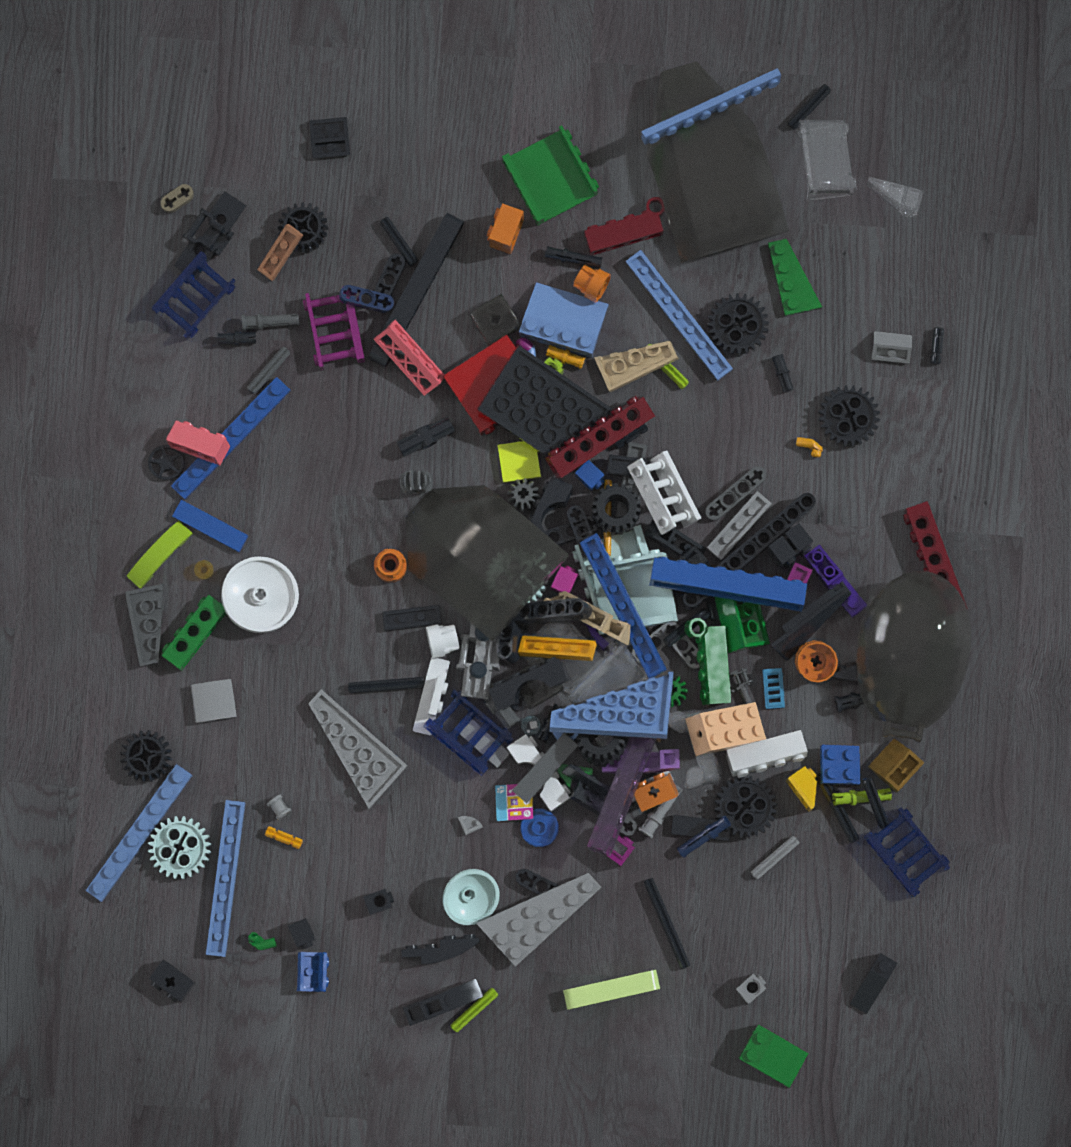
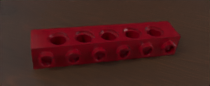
[545,396,655,478]
[903,501,968,619]

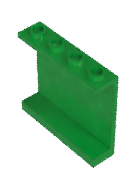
[502,125,599,226]

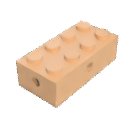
[685,702,766,756]

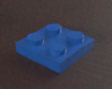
[820,745,860,785]

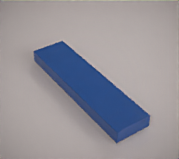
[172,500,249,553]

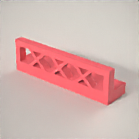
[374,320,444,396]

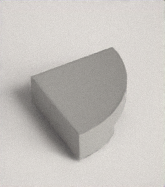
[458,816,483,835]

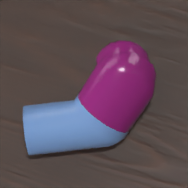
[515,337,536,357]

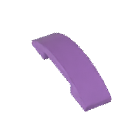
[602,749,680,774]

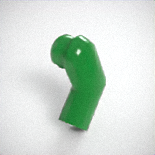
[248,932,277,951]

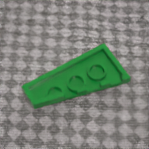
[768,239,822,317]

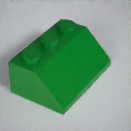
[714,597,770,653]

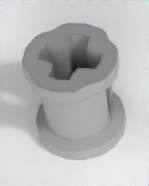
[267,794,292,820]

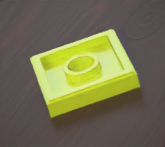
[498,441,541,483]

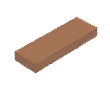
[257,224,303,281]

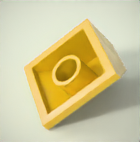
[786,766,817,812]

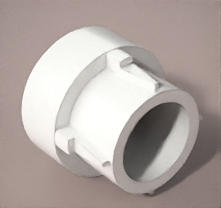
[426,624,459,659]

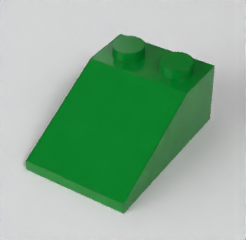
[738,1025,808,1088]

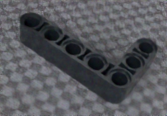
[497,598,592,664]

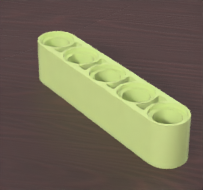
[563,970,660,1010]

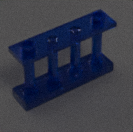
[151,251,236,340]
[423,689,513,776]
[864,807,950,898]

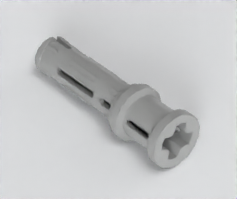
[638,784,682,839]

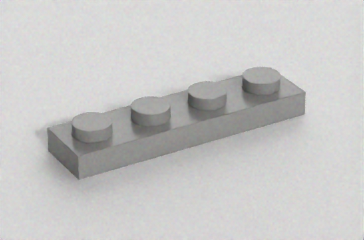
[706,491,772,561]

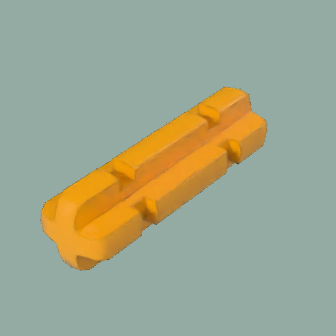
[265,826,303,849]

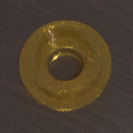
[194,560,214,579]

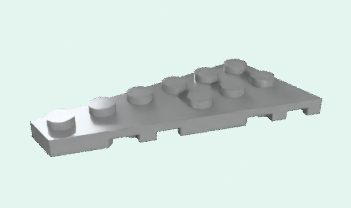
[476,873,602,967]

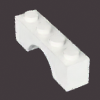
[507,734,571,812]

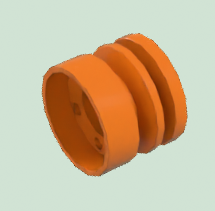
[795,640,838,682]

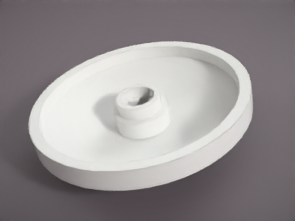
[221,557,299,633]

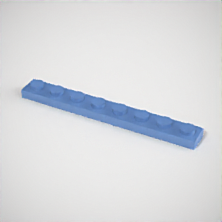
[641,68,781,145]
[626,250,733,381]
[86,764,193,902]
[206,800,246,957]

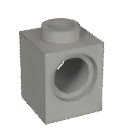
[735,974,766,1004]

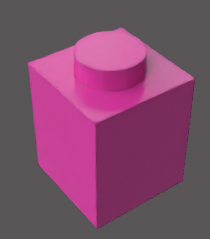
[551,566,578,593]

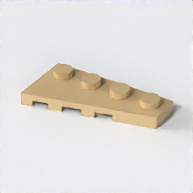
[594,341,679,392]

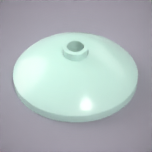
[443,869,499,925]

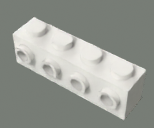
[726,730,808,778]

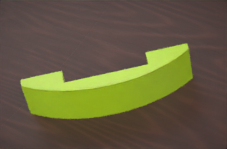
[127,520,193,588]

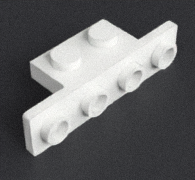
[413,658,450,736]

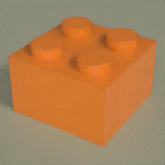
[487,203,524,255]

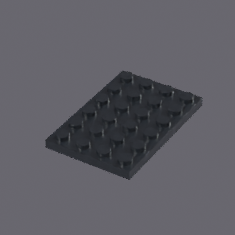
[476,345,612,473]

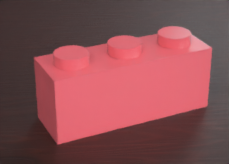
[166,420,230,466]

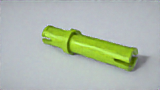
[832,788,892,805]

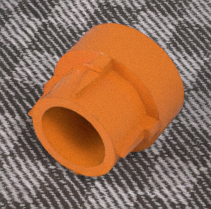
[573,265,611,303]
[374,549,407,583]

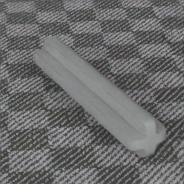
[751,836,799,879]

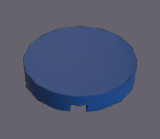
[520,809,559,847]

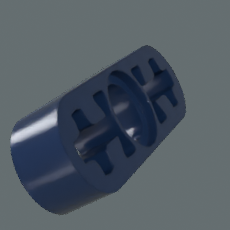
[339,285,394,313]

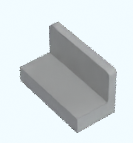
[872,331,912,363]

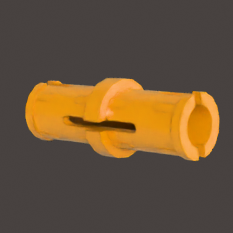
[546,345,585,369]

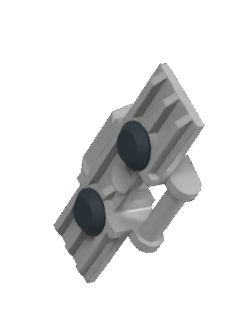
[456,606,500,699]

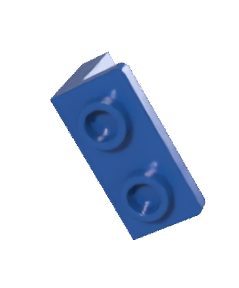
[297,952,329,992]

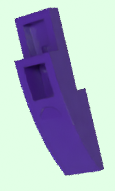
[804,545,867,618]

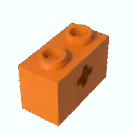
[632,772,679,812]

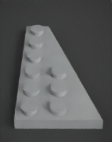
[308,689,408,809]

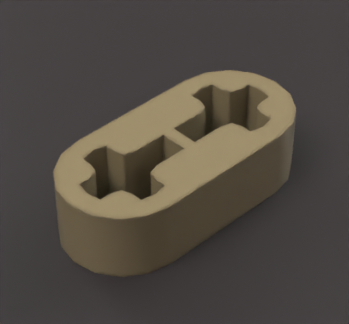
[161,184,194,213]

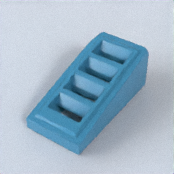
[762,668,785,709]

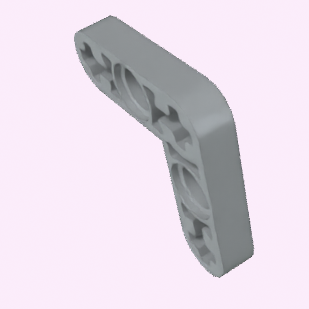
[632,622,700,669]

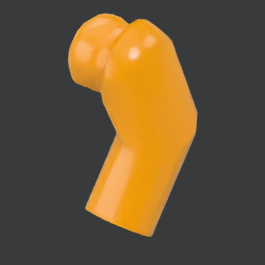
[796,437,823,458]

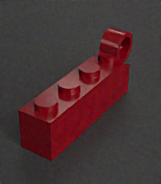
[584,197,665,256]

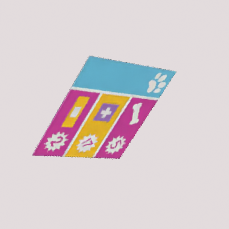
[495,784,533,821]

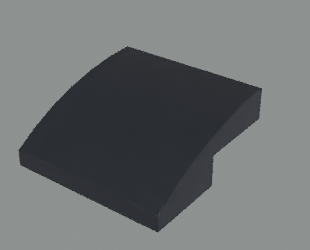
[309,117,350,158]

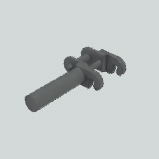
[729,668,752,704]

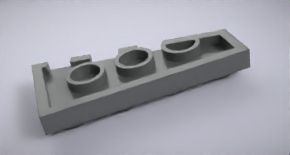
[125,584,163,667]

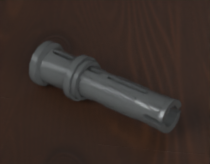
[241,313,299,331]

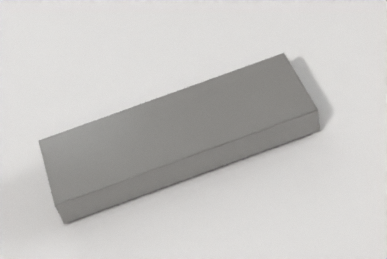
[454,715,510,768]

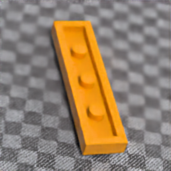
[518,636,597,661]

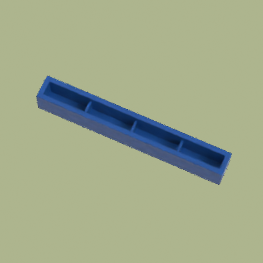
[649,557,807,612]

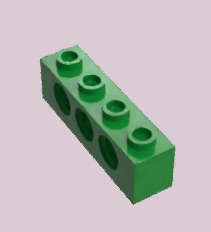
[162,595,226,671]

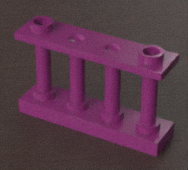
[303,286,365,371]

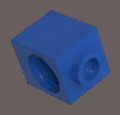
[575,460,605,492]

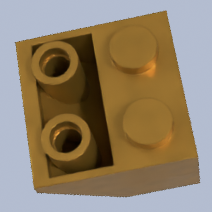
[868,739,924,793]

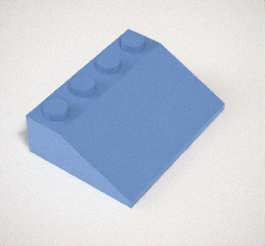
[519,282,609,358]

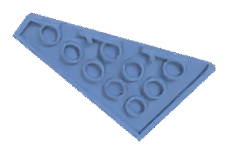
[550,672,673,739]

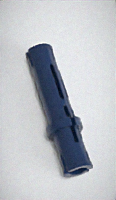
[677,816,731,858]

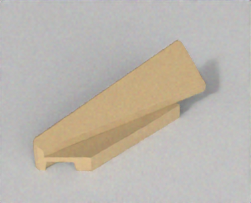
[544,591,631,645]

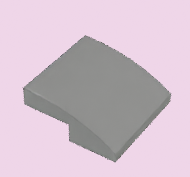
[190,679,237,723]

